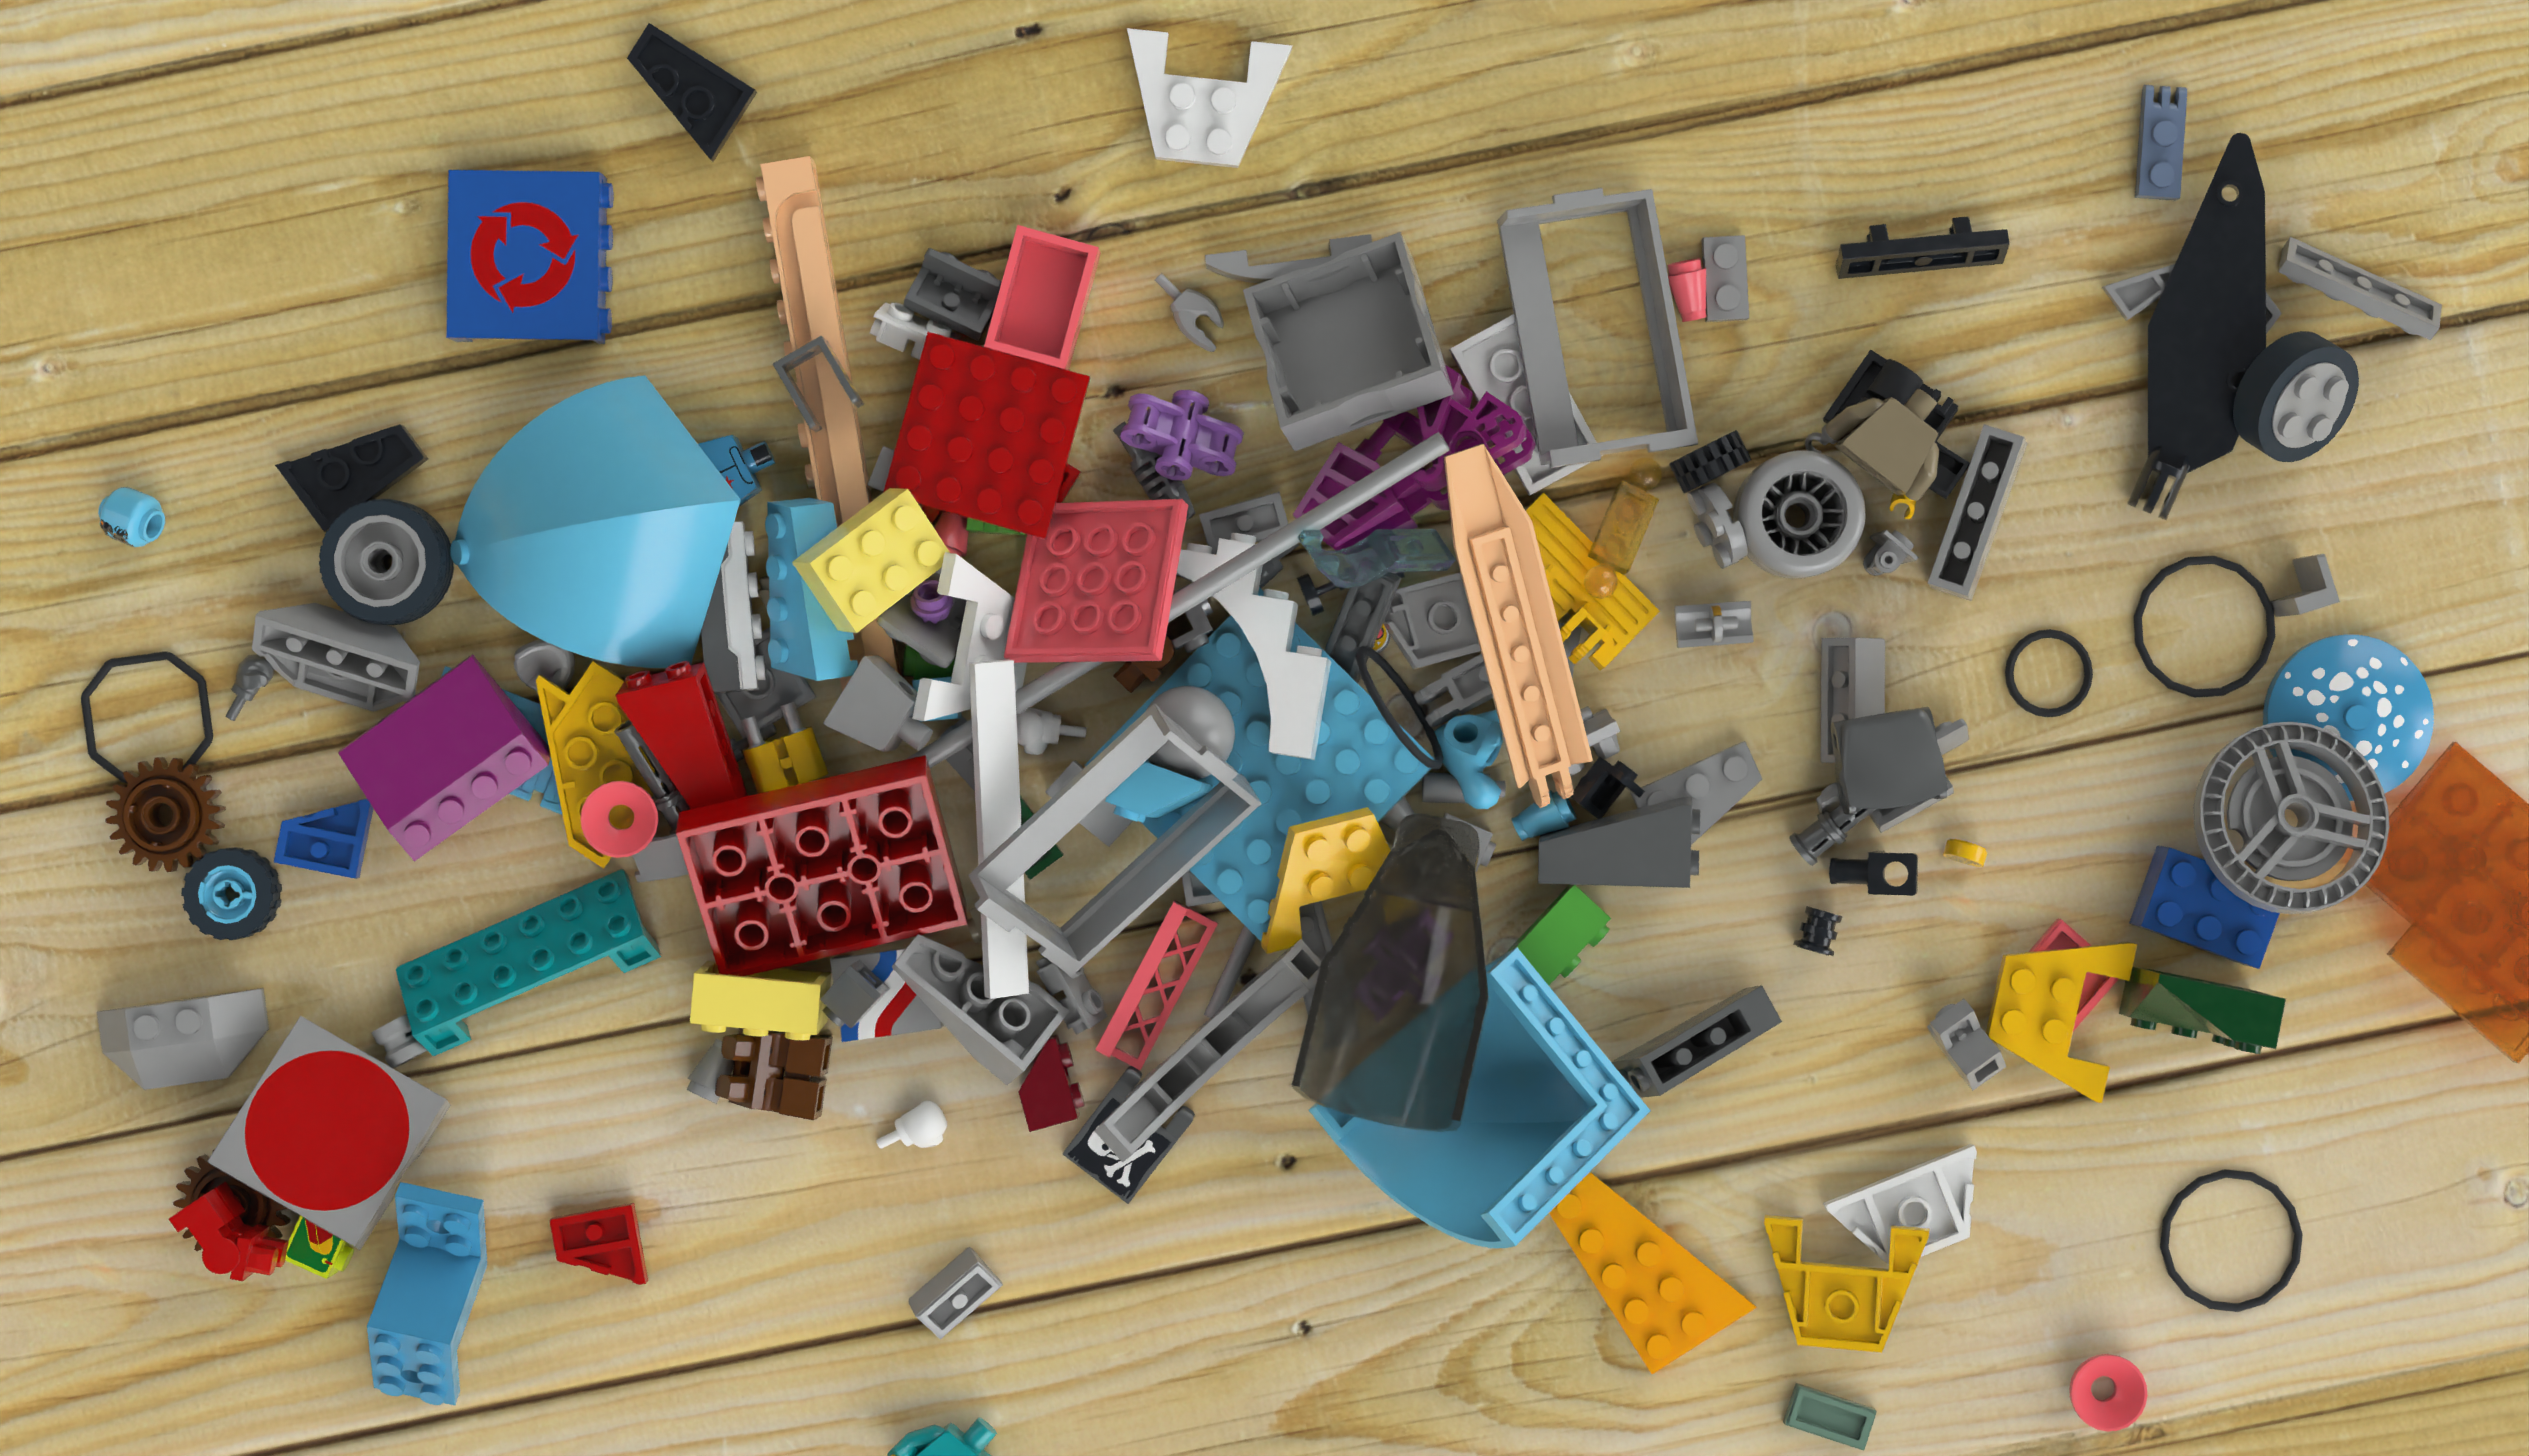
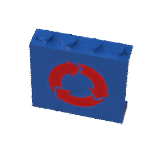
[446,170,614,344]

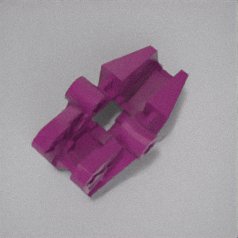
[1293,365,1536,557]

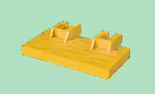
[1525,493,1660,671]

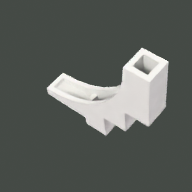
[1176,533,1331,760]

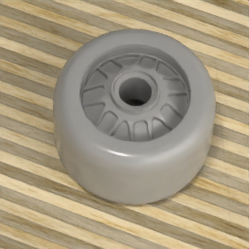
[1733,451,1866,579]

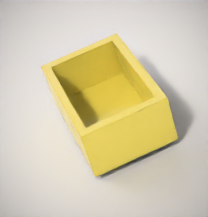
[792,488,950,633]
[690,961,831,1040]

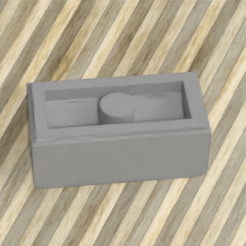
[908,1247,1003,1339]

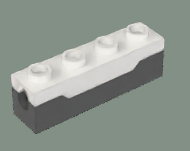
[701,521,766,694]

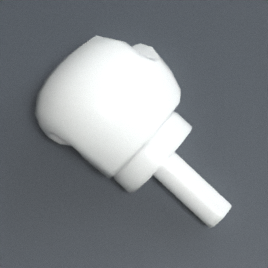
[1017,708,1086,755]
[876,1101,947,1149]

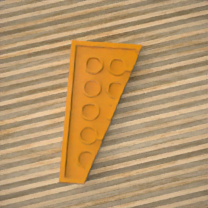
[1549,1172,1757,1374]

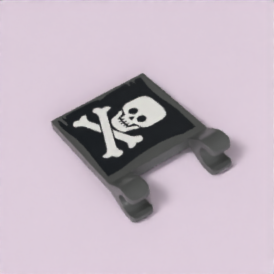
[1062,1066,1195,1204]

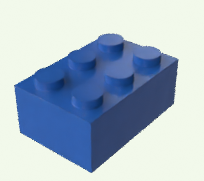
[2129,846,2280,969]

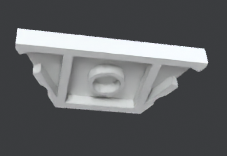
[1823,1144,1977,1265]

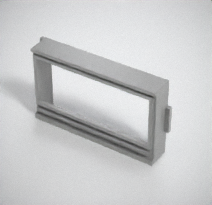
[1497,188,1698,468]
[968,704,1262,976]

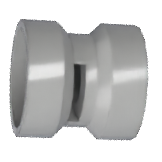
[371,1014,427,1068]

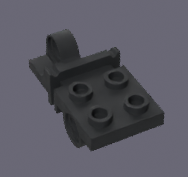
[1823,350,1970,499]

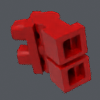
[169,1181,289,1281]

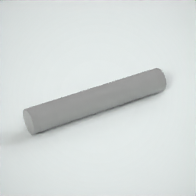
[1204,926,1257,1018]

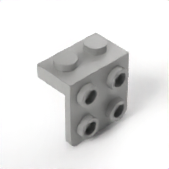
[877,567,967,668]

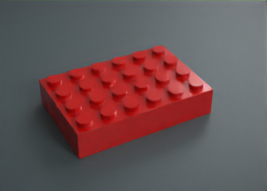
[676,755,967,976]

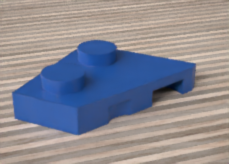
[274,799,374,879]

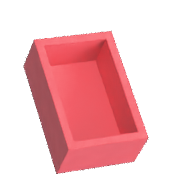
[984,225,1101,370]

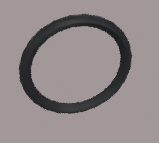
[2005,629,2093,717]

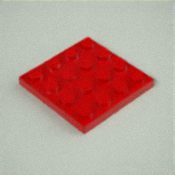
[883,332,1091,539]

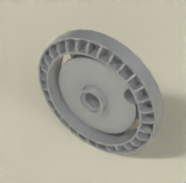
[2193,722,2389,914]

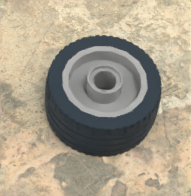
[319,499,454,625]

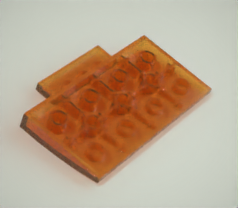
[2365,742,2529,1064]

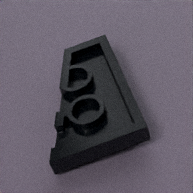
[627,23,757,162]
[275,424,428,532]

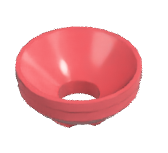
[580,781,659,858]
[2069,1354,2148,1432]

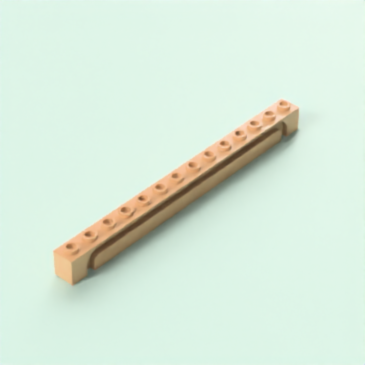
[756,156,902,743]

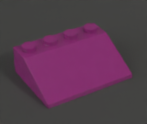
[338,654,551,862]

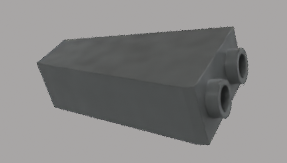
[1538,797,1700,888]
[1611,985,1782,1098]

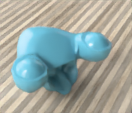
[1434,710,1503,809]

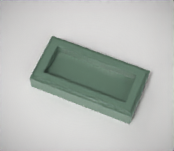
[1783,1383,1877,1451]

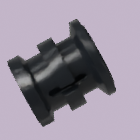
[1793,906,1842,956]

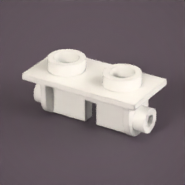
[870,302,961,360]

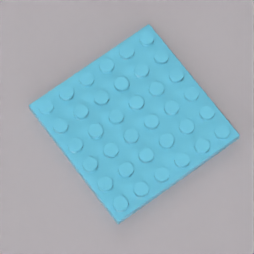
[1084,587,1435,941]

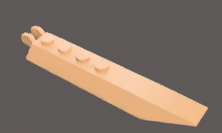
[1444,444,1593,808]

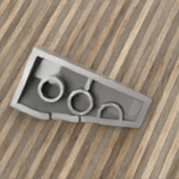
[892,934,1069,1085]

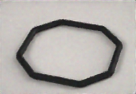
[81,651,214,784]

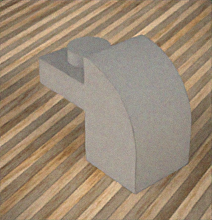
[1927,999,2007,1091]

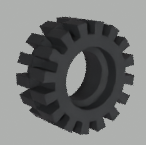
[1669,430,1752,494]

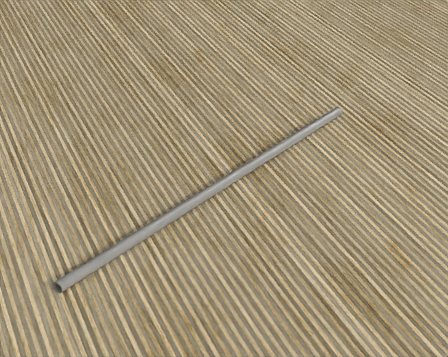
[905,432,1450,768]

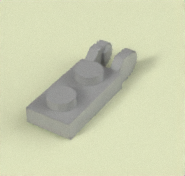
[1414,654,1493,727]

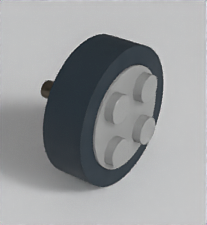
[2233,331,2359,462]

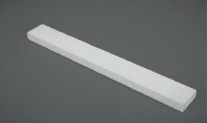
[969,659,1029,999]

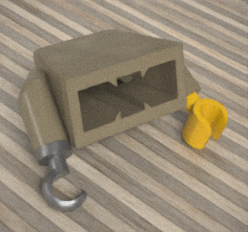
[1805,389,1939,519]

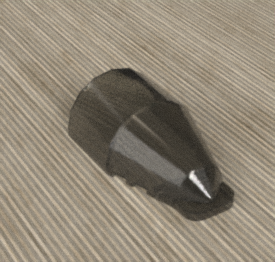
[1292,813,1489,1132]

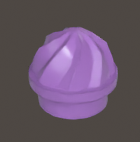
[911,580,953,624]

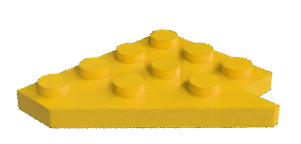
[536,660,662,869]

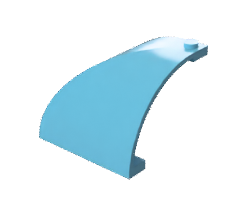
[450,375,741,668]
[1309,947,1651,1248]

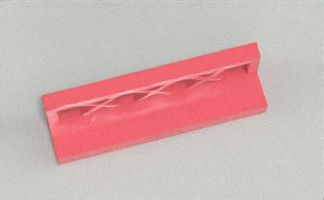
[1095,900,1218,1070]

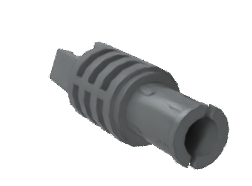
[1113,419,1196,521]

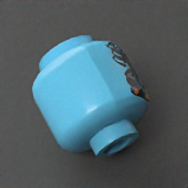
[98,487,165,547]

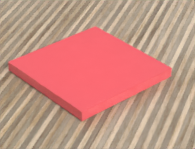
[1004,499,1188,663]

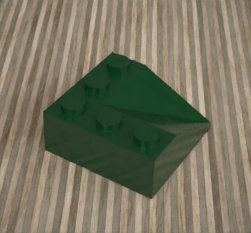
[2119,966,2286,1054]

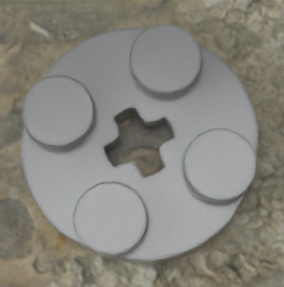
[1687,483,1748,569]

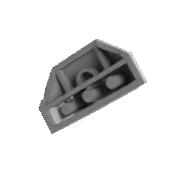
[252,603,420,712]
[97,988,269,1090]

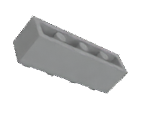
[1928,424,2027,601]

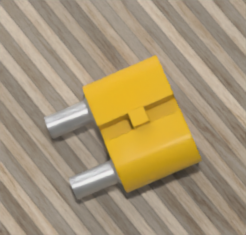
[741,702,828,794]

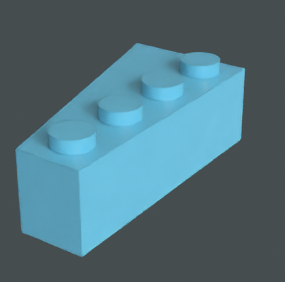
[765,498,858,681]

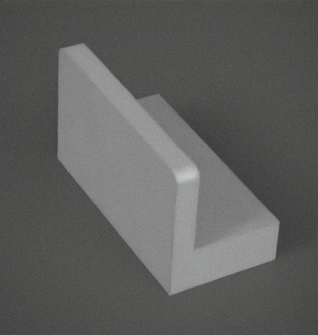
[2270,554,2340,617]

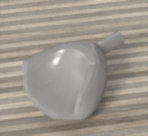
[514,639,575,691]

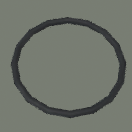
[2134,556,2276,698]
[1355,646,1443,769]
[2160,1169,2303,1312]

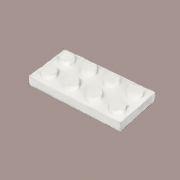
[1449,314,1603,496]

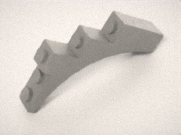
[1094,939,1329,1162]

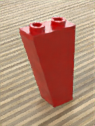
[615,661,748,809]

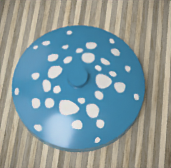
[2263,635,2434,801]

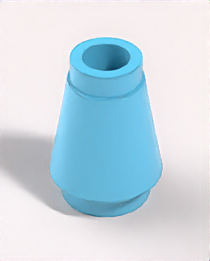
[1512,790,1577,841]

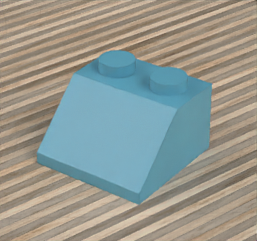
[1105,761,1213,823]

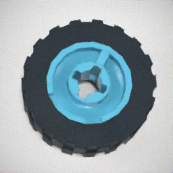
[181,847,282,940]

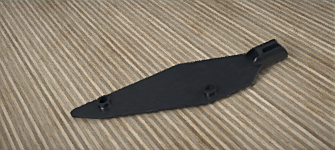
[2127,133,2266,520]

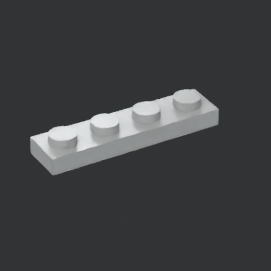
[2278,237,2442,340]

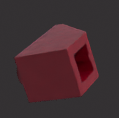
[1018,1034,1085,1132]

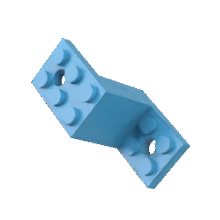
[367,1182,488,1406]

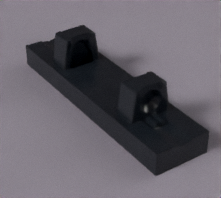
[1836,216,2010,279]

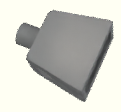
[823,655,933,752]

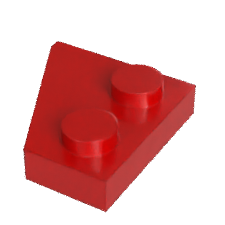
[549,1203,648,1285]

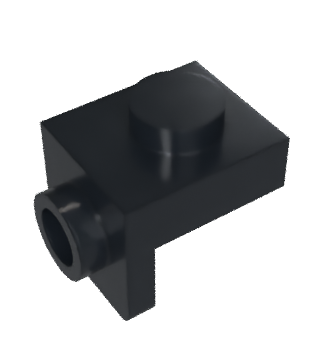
[1571,757,1645,819]

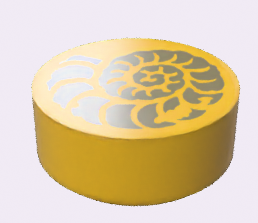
[1943,839,1988,867]

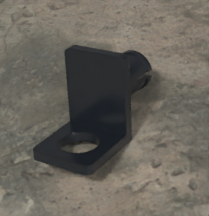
[1829,850,1918,896]

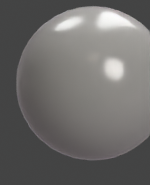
[1145,686,1235,780]

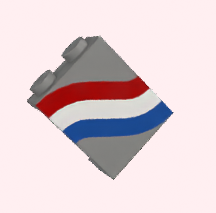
[830,948,944,1042]

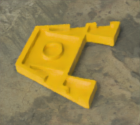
[1261,807,1419,954]
[1986,942,2138,1103]
[1764,1215,1930,1353]

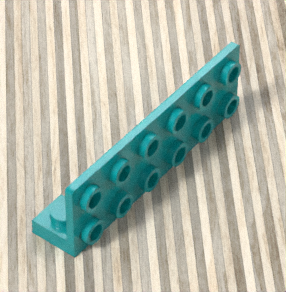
[396,869,662,1056]

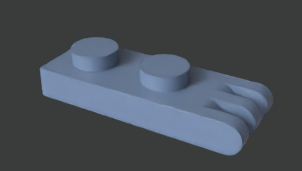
[2135,85,2187,201]

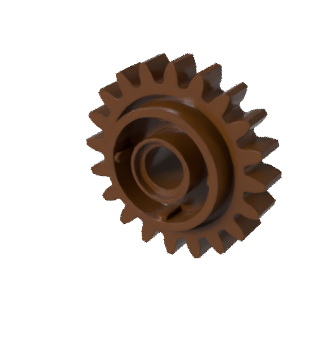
[105,757,226,872]
[173,1149,291,1251]

